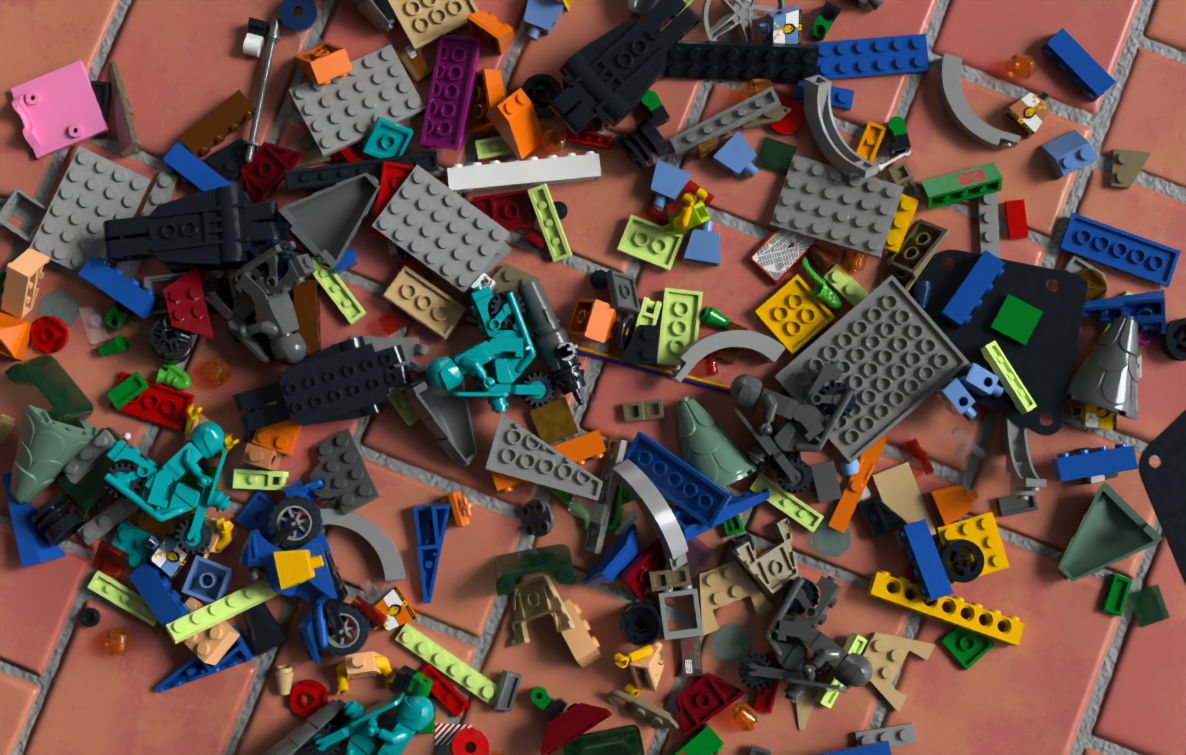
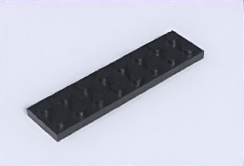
[664,40,819,82]

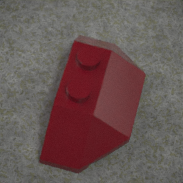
[540,703,612,755]

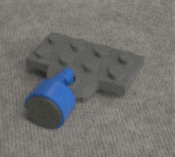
[283,429,380,515]

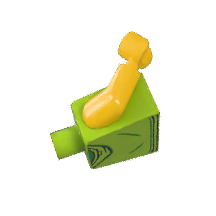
[663,188,711,235]

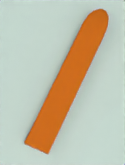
[828,433,887,533]

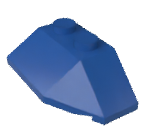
[582,523,638,584]

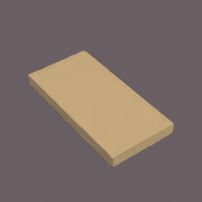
[382,265,467,341]
[871,462,937,548]

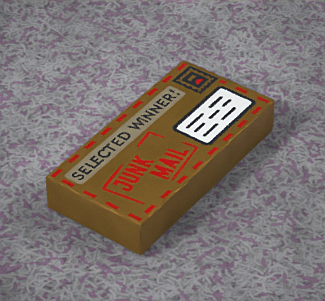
[395,42,433,83]
[695,137,718,160]

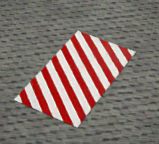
[434,723,472,746]

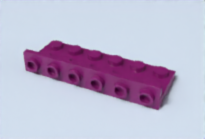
[419,34,482,151]

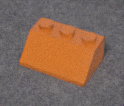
[466,69,505,135]

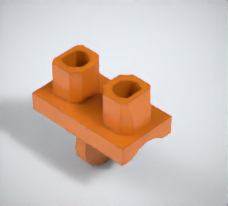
[441,491,475,528]

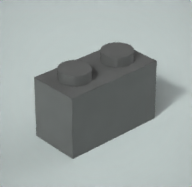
[809,461,842,504]

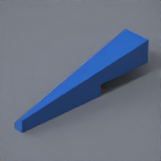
[1082,290,1166,334]
[2,473,66,568]
[668,489,769,541]
[413,503,450,604]
[156,625,253,693]

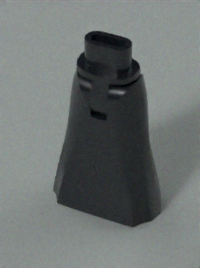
[242,602,289,657]

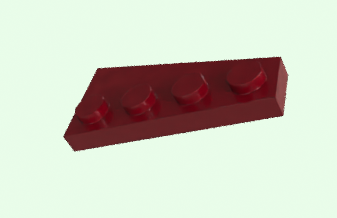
[620,538,666,601]

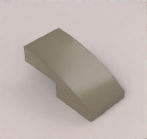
[888,161,922,200]
[623,399,665,423]
[649,565,691,592]

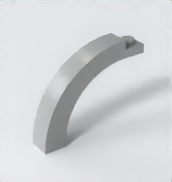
[938,53,1021,149]
[804,75,879,178]
[671,330,786,383]
[612,459,689,572]
[302,509,407,581]

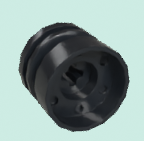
[619,119,669,171]
[150,316,192,365]
[31,495,86,546]
[620,601,661,646]

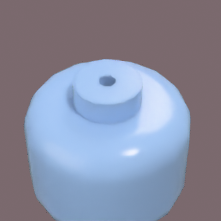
[839,457,859,477]

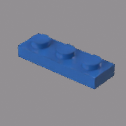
[794,80,854,111]

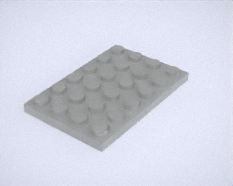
[288,44,426,158]
[29,146,151,272]
[770,155,904,259]
[372,165,510,294]

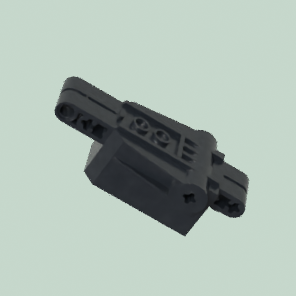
[548,0,701,136]
[103,186,281,273]
[232,336,412,433]

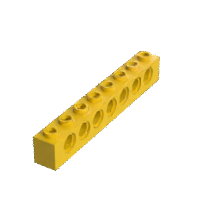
[867,570,1025,647]

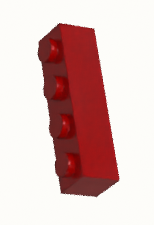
[564,128,612,150]

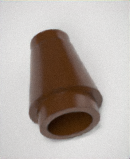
[808,245,835,273]

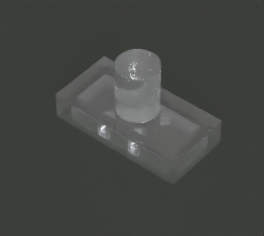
[77,304,110,346]
[952,427,988,461]
[358,579,395,613]

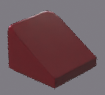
[526,229,547,251]

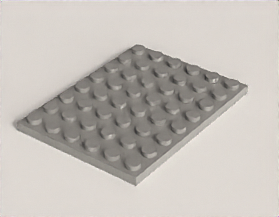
[775,275,969,463]

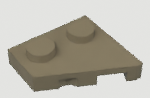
[288,131,333,170]
[1109,149,1150,189]

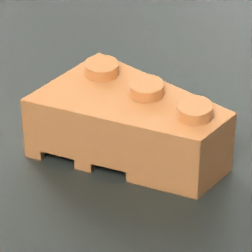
[1,248,50,319]
[551,599,603,668]

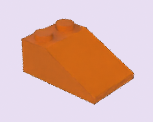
[467,10,514,55]
[293,42,353,86]
[486,87,545,160]
[252,401,302,456]

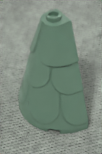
[675,397,759,488]
[10,405,99,504]
[1058,482,1163,582]

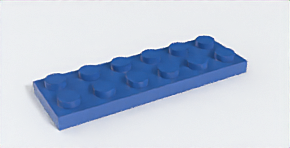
[813,34,929,80]
[1059,213,1181,288]
[623,431,733,529]

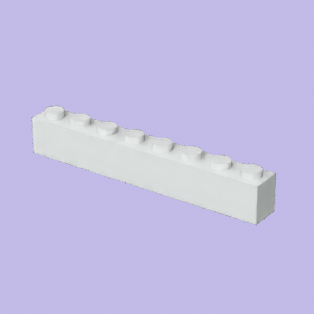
[447,151,601,194]

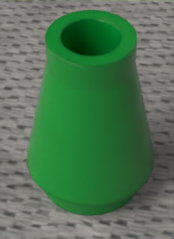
[700,306,730,329]
[98,335,129,357]

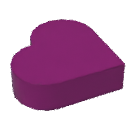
[1138,327,1161,346]

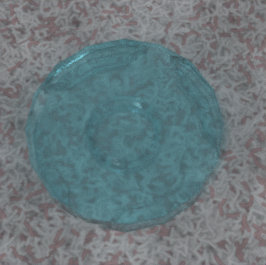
[39,291,79,327]
[813,519,852,557]
[713,623,752,663]

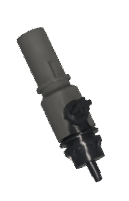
[517,280,587,406]

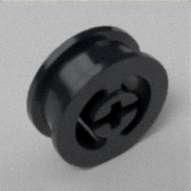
[522,74,562,119]
[1160,318,1186,361]
[939,539,984,583]

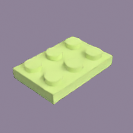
[617,214,684,271]

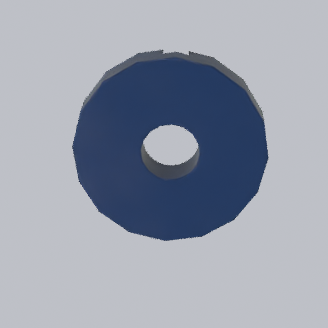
[279,0,318,32]

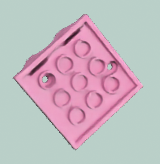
[11,60,109,159]

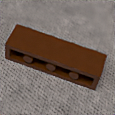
[180,90,255,158]
[290,279,321,358]

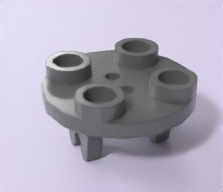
[521,498,555,537]

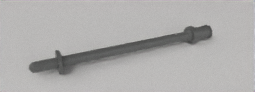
[243,18,282,164]

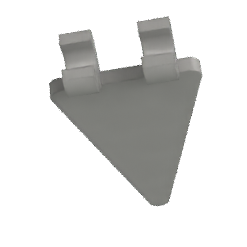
[350,336,431,373]

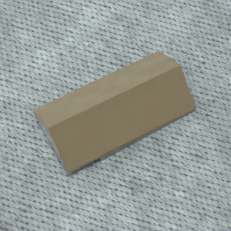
[877,219,949,292]

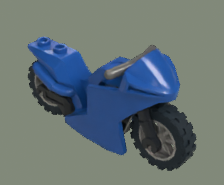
[239,496,370,664]

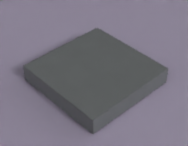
[606,270,641,314]

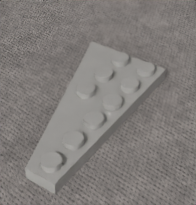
[485,413,603,501]

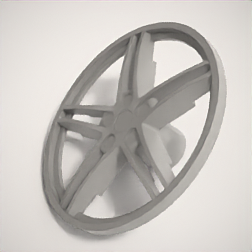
[702,0,785,43]

